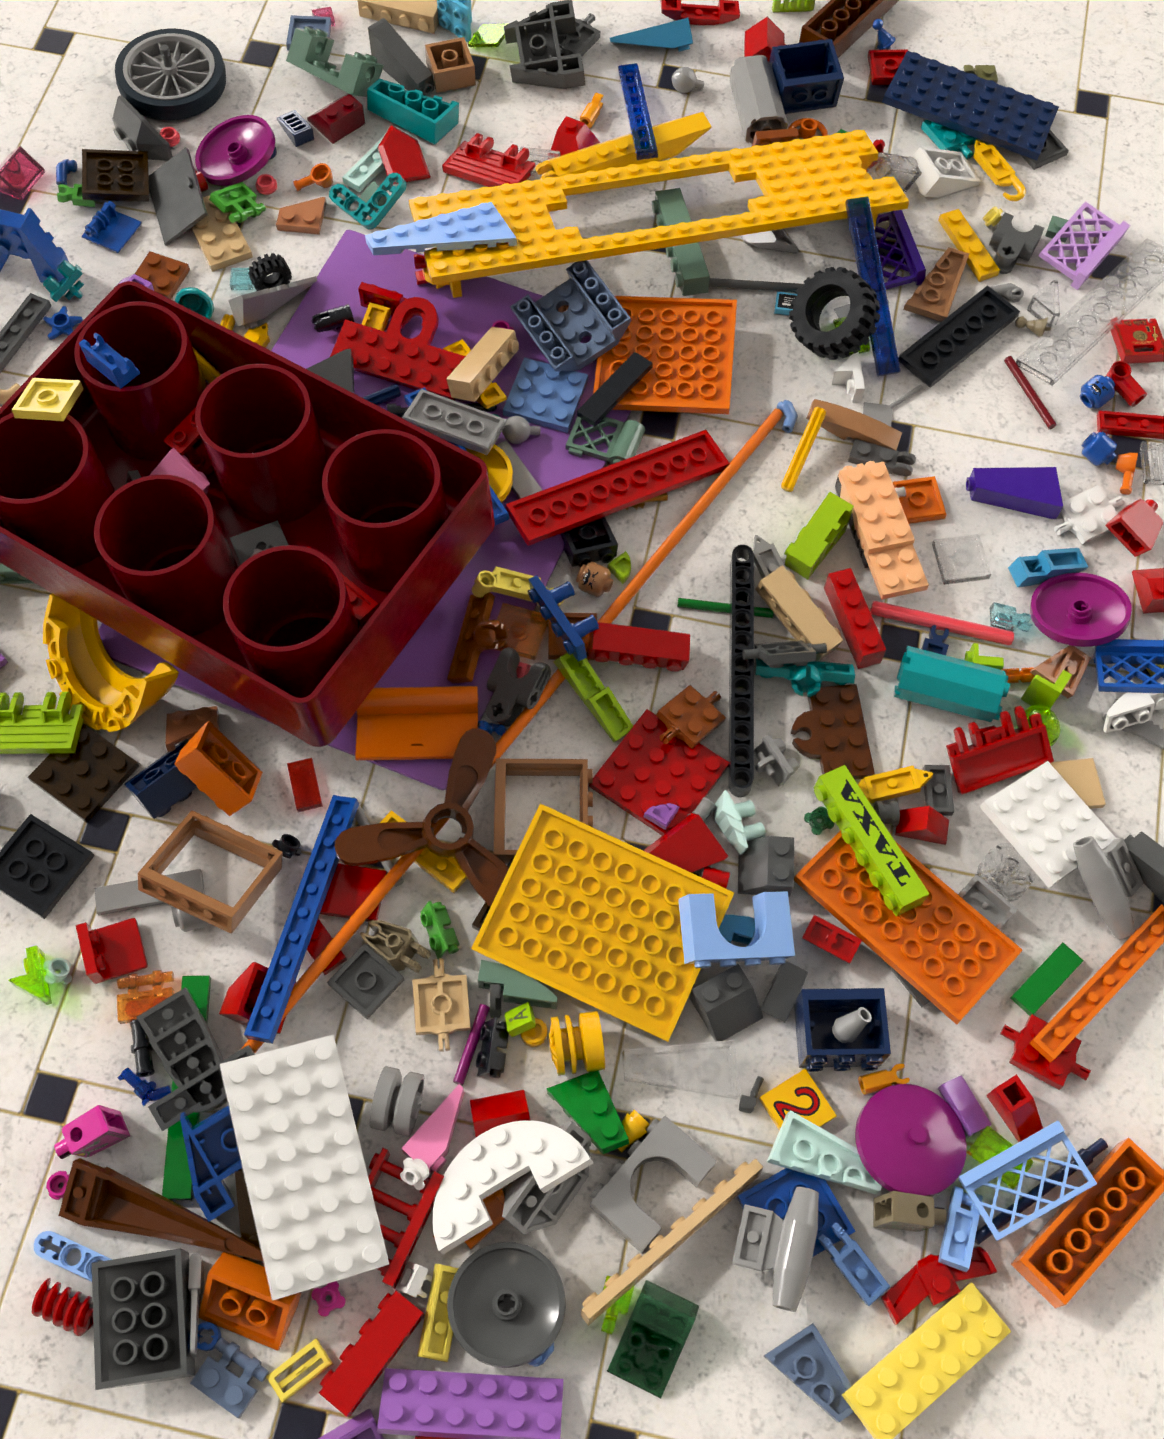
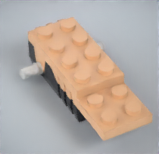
[835,461,929,600]

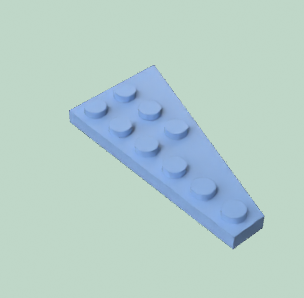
[365,202,517,255]

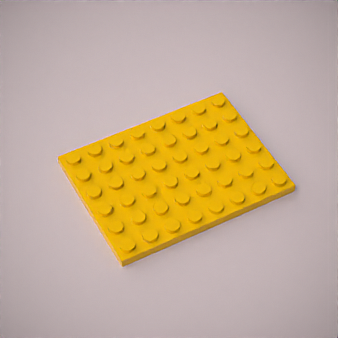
[471,803,734,1042]

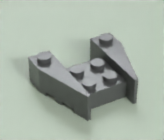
[503,0,585,89]

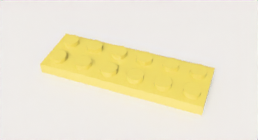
[842,1282,1011,1439]

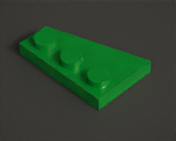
[547,1070,629,1154]

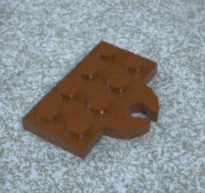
[790,684,875,780]

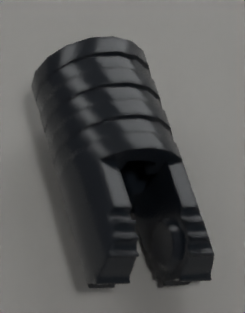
[311,304,354,332]

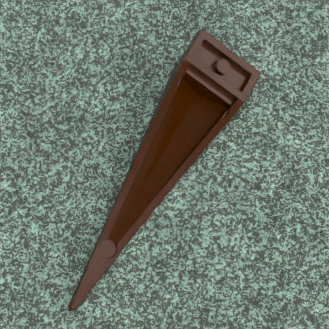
[58,1158,263,1261]

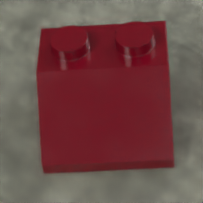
[307,94,365,144]

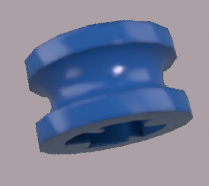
[197,1322,221,1351]

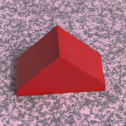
[895,806,949,845]

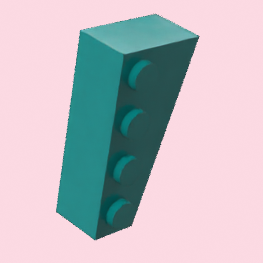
[367,79,459,145]

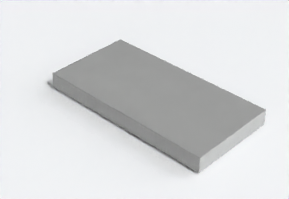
[402,389,506,455]

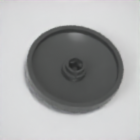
[447,1242,566,1368]

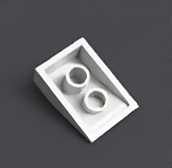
[905,147,981,198]

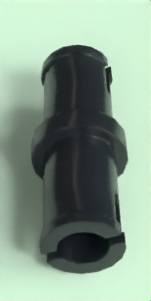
[130,1019,155,1077]

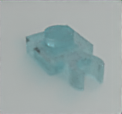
[989,602,1033,632]

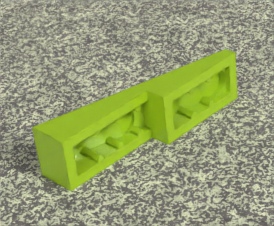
[553,652,633,742]

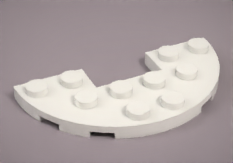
[433,1121,594,1254]

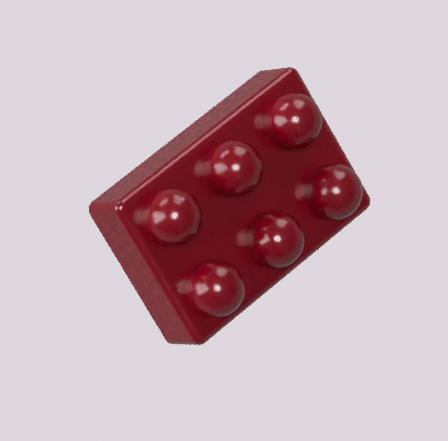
[0,281,495,747]

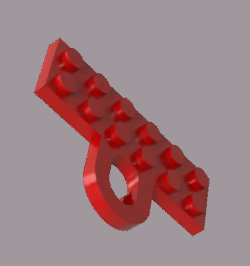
[330,297,466,401]

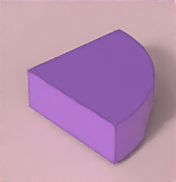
[644,803,679,830]

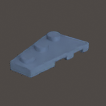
[764,1323,854,1423]

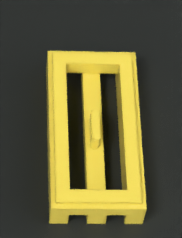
[266,1338,333,1403]

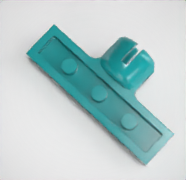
[755,659,855,697]

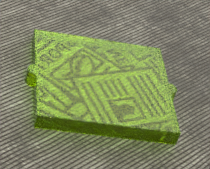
[468,23,509,47]

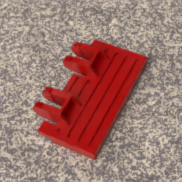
[442,133,535,187]
[946,706,1054,794]

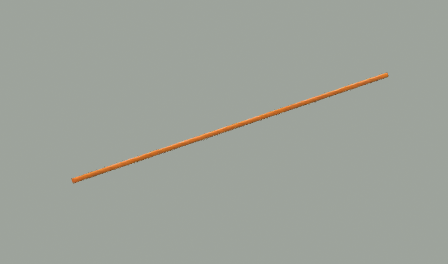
[240,408,783,1053]

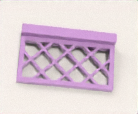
[1039,201,1130,290]

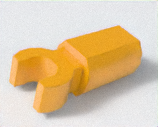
[580,92,604,128]
[858,1064,910,1095]

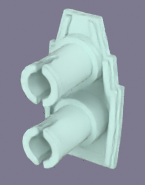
[714,790,766,855]

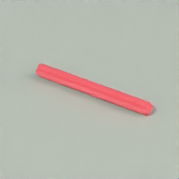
[871,601,1014,645]

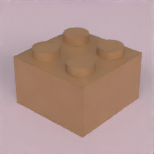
[425,37,476,93]

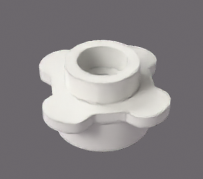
[400,1157,429,1190]

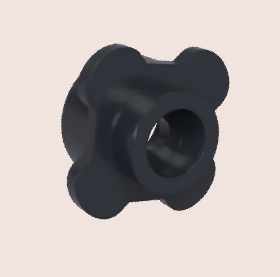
[272,834,302,859]

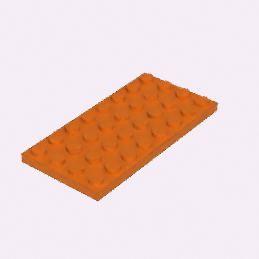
[794,830,1022,1025]

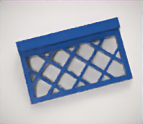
[1093,639,1164,693]

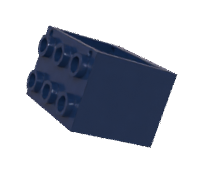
[769,39,844,114]
[794,988,891,1072]

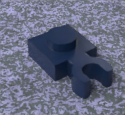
[921,625,949,655]

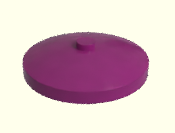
[195,115,275,186]
[1030,573,1132,647]
[855,1084,967,1197]

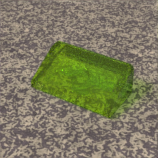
[967,1126,1033,1189]

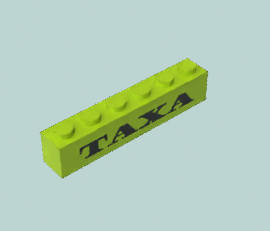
[814,765,929,917]

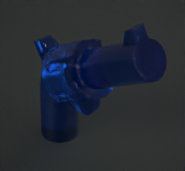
[117,1068,171,1106]

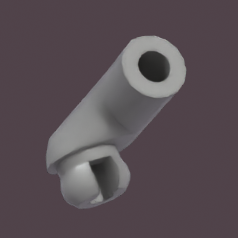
[990,283,1024,301]

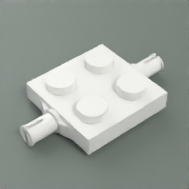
[1054,485,1125,545]

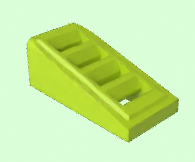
[772,0,815,12]

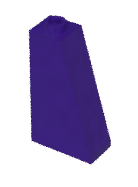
[966,467,1063,519]

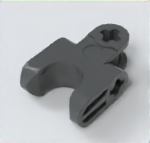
[989,212,1044,274]
[486,647,551,727]

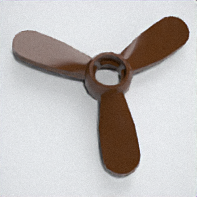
[335,728,509,908]

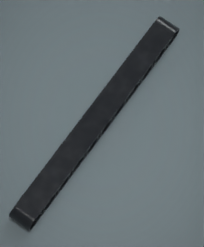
[728,545,754,797]

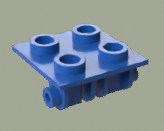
[82,201,142,253]

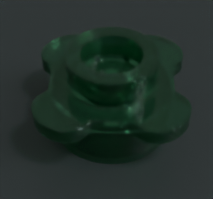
[804,806,835,835]

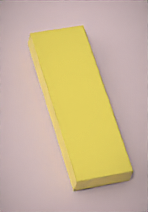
[417,1264,459,1362]

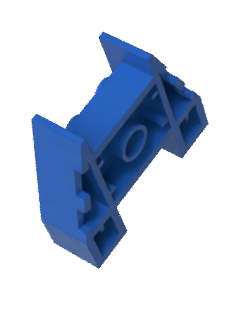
[0,208,69,283]
[180,1106,242,1222]

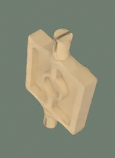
[412,958,471,1052]

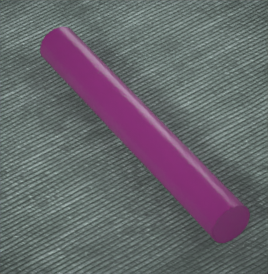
[453,1004,490,1086]

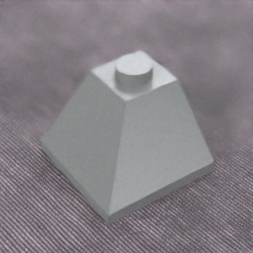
[741,229,799,253]

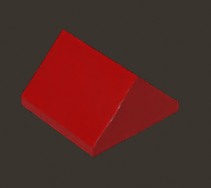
[744,16,785,62]
[470,1090,530,1137]

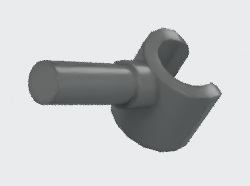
[739,1076,764,1113]

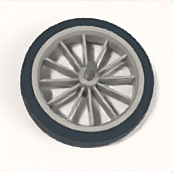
[115,28,226,121]

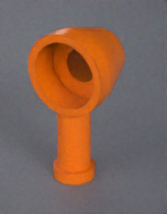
[293,163,333,191]
[1115,453,1138,495]

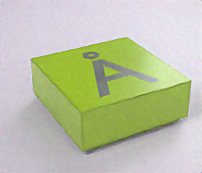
[504,1002,536,1037]

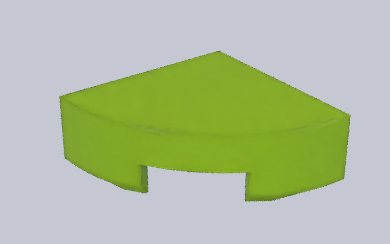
[607,551,631,584]

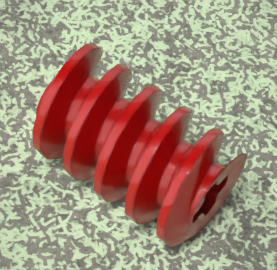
[32,1278,93,1336]

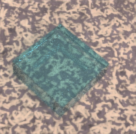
[230,268,253,290]

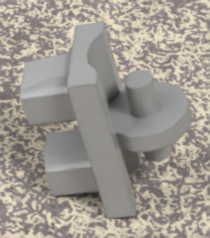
[754,735,799,787]

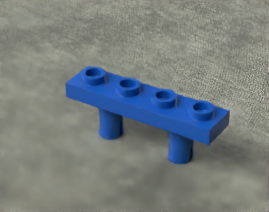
[528,575,599,662]

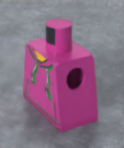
[54,1105,130,1159]

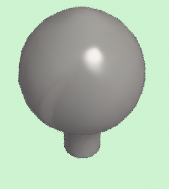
[672,67,704,93]
[502,416,541,444]

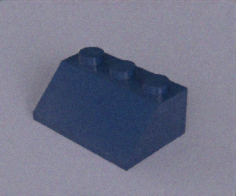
[124,739,197,819]

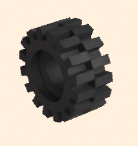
[248,253,292,291]

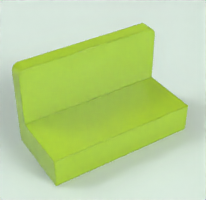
[1021,670,1072,715]

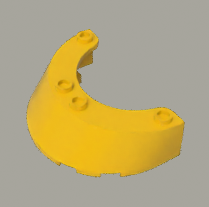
[43,594,179,732]

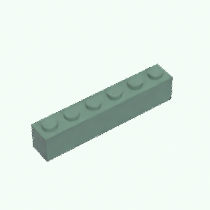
[652,188,710,296]

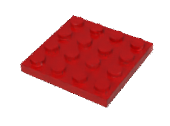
[589,709,729,836]

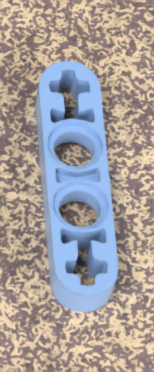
[34,1231,112,1282]

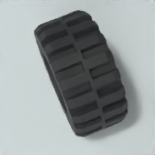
[789,267,880,359]

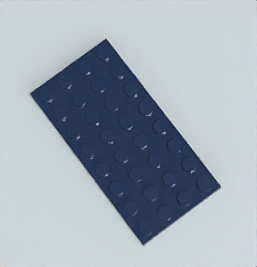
[882,51,1059,161]

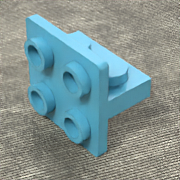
[437,0,472,42]

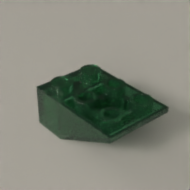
[607,1280,699,1399]

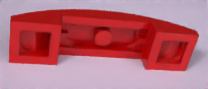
[660,0,740,25]

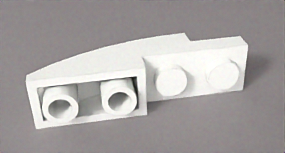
[1103,677,1164,733]

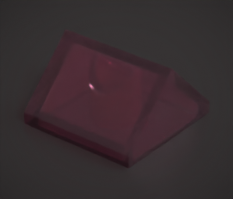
[0,146,45,200]

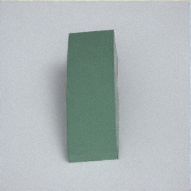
[478,960,558,1009]

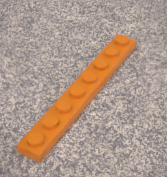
[1030,904,1164,1063]

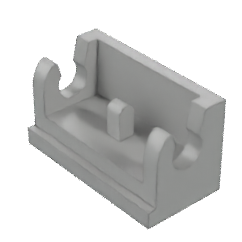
[958,874,1018,930]

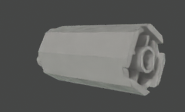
[729,55,788,144]

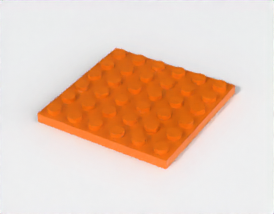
[593,296,737,414]

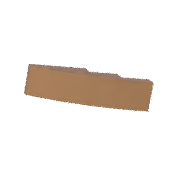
[806,399,902,450]

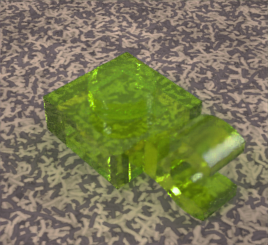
[601,1276,634,1335]

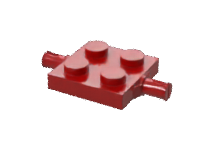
[1000,1014,1091,1090]

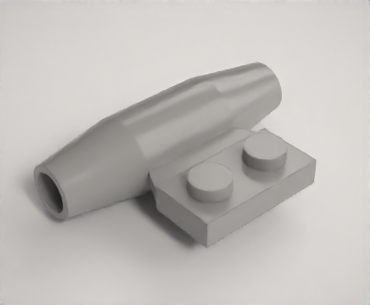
[1073,836,1144,939]
[732,1187,819,1312]

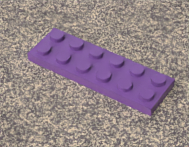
[377,1368,563,1439]

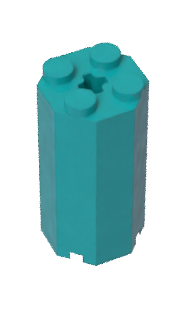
[894,646,1010,722]

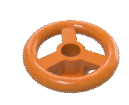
[788,118,828,139]

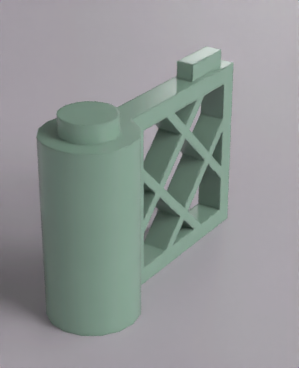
[566,417,645,465]

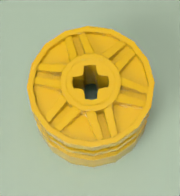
[549,1011,605,1076]

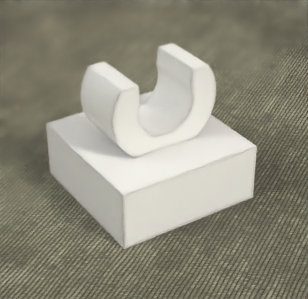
[395,1262,432,1298]

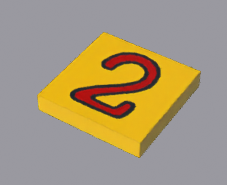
[759,1069,837,1131]

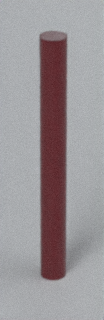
[1004,356,1057,429]

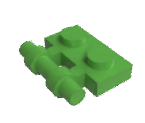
[209,182,266,223]

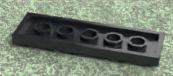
[898,285,1020,388]

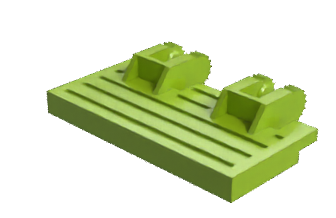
[0,692,84,754]

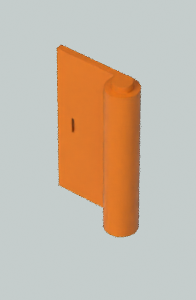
[355,686,478,761]

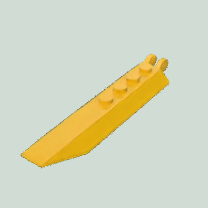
[535,112,712,179]

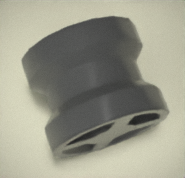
[874,800,900,826]

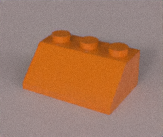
[174,721,263,816]
[199,1252,302,1350]

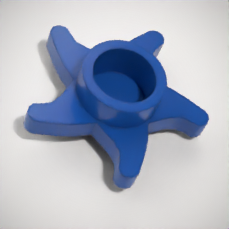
[43,306,83,340]

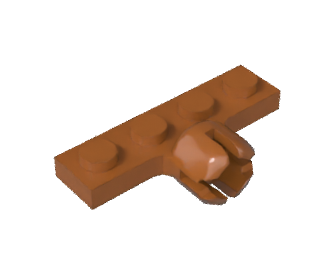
[447,592,508,684]

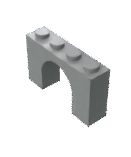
[590,1116,717,1254]

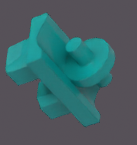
[43,260,84,302]

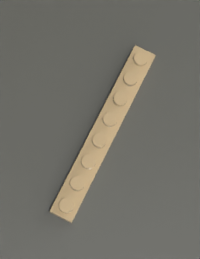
[581,1158,763,1326]

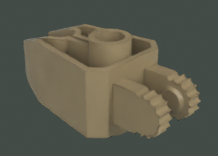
[360,920,431,973]

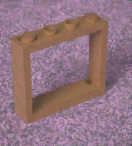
[493,758,593,864]
[138,810,283,934]

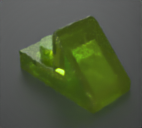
[8,945,52,1005]

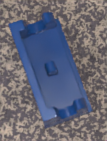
[79,333,140,389]

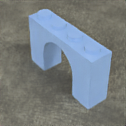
[678,891,795,968]

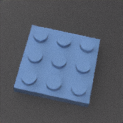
[503,357,589,433]

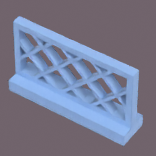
[959,1121,1097,1241]

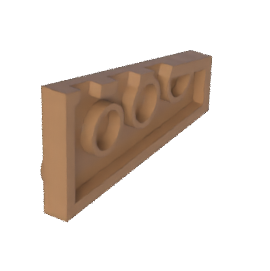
[903,247,969,322]

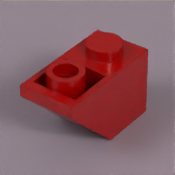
[986,1074,1043,1142]

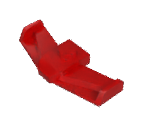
[881,1246,997,1325]

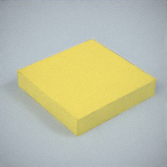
[12,378,83,421]

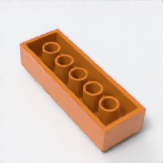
[1011,1137,1164,1308]

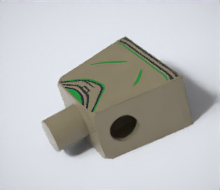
[873,1191,946,1231]

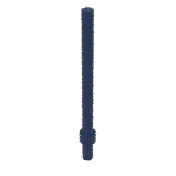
[975,1138,1108,1245]

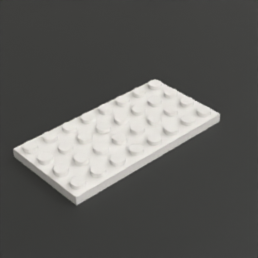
[219,1035,389,1301]

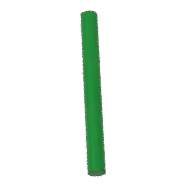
[677,598,774,618]

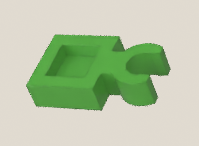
[57,184,96,207]

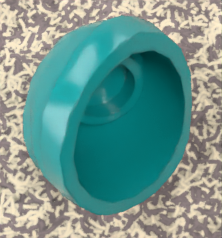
[175,287,214,319]

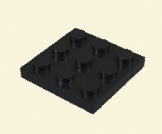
[0,814,95,919]

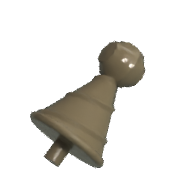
[1015,316,1051,339]

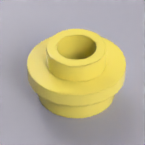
[983,206,1003,227]

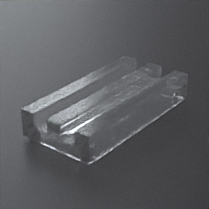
[1140,441,1164,485]

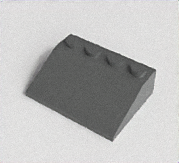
[92,1248,195,1390]

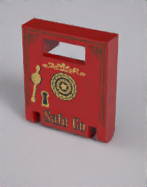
[1110,318,1164,363]

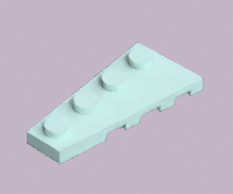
[767,1110,882,1194]

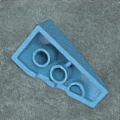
[610,18,693,52]

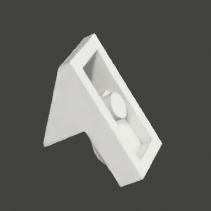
[832,352,865,403]

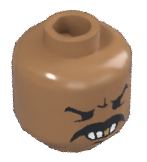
[576,562,614,597]

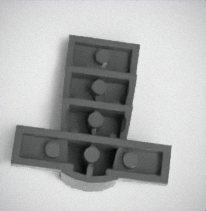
[136,987,255,1131]

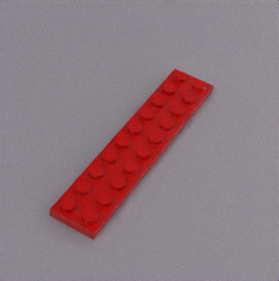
[505,430,730,546]

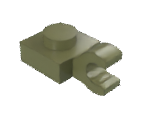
[963,65,998,83]

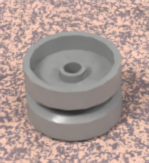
[370,1066,425,1137]

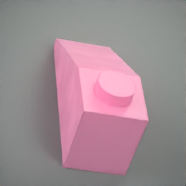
[401,1084,464,1175]

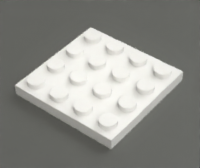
[979,761,1116,888]

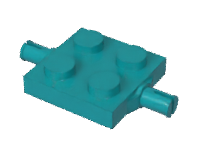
[921,120,978,160]

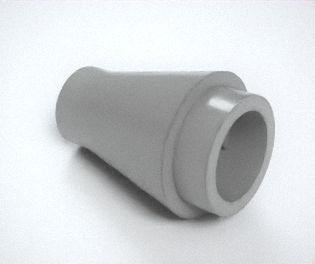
[832,1007,872,1043]

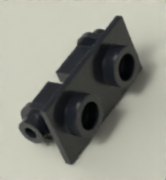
[476,1018,509,1078]

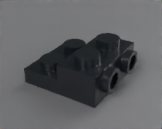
[561,517,618,568]

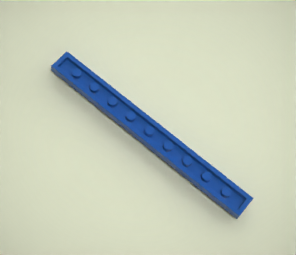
[244,795,359,1044]

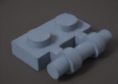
[190,1337,269,1418]

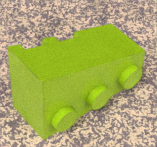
[784,492,854,580]

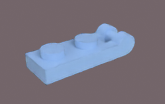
[938,1186,983,1272]

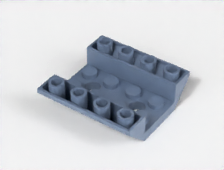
[510,260,632,372]

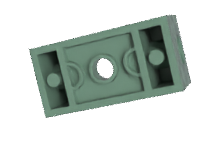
[286,26,384,97]

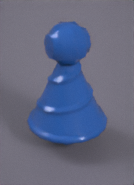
[873,19,896,50]

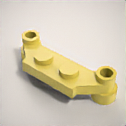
[471,566,564,607]

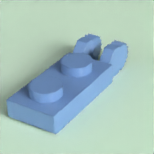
[818,1222,890,1306]

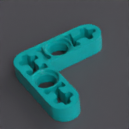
[329,173,407,229]

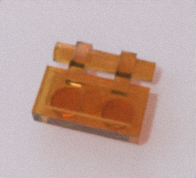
[117,970,174,1024]

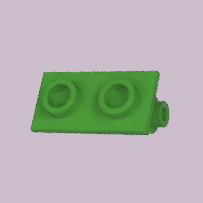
[420,901,460,960]

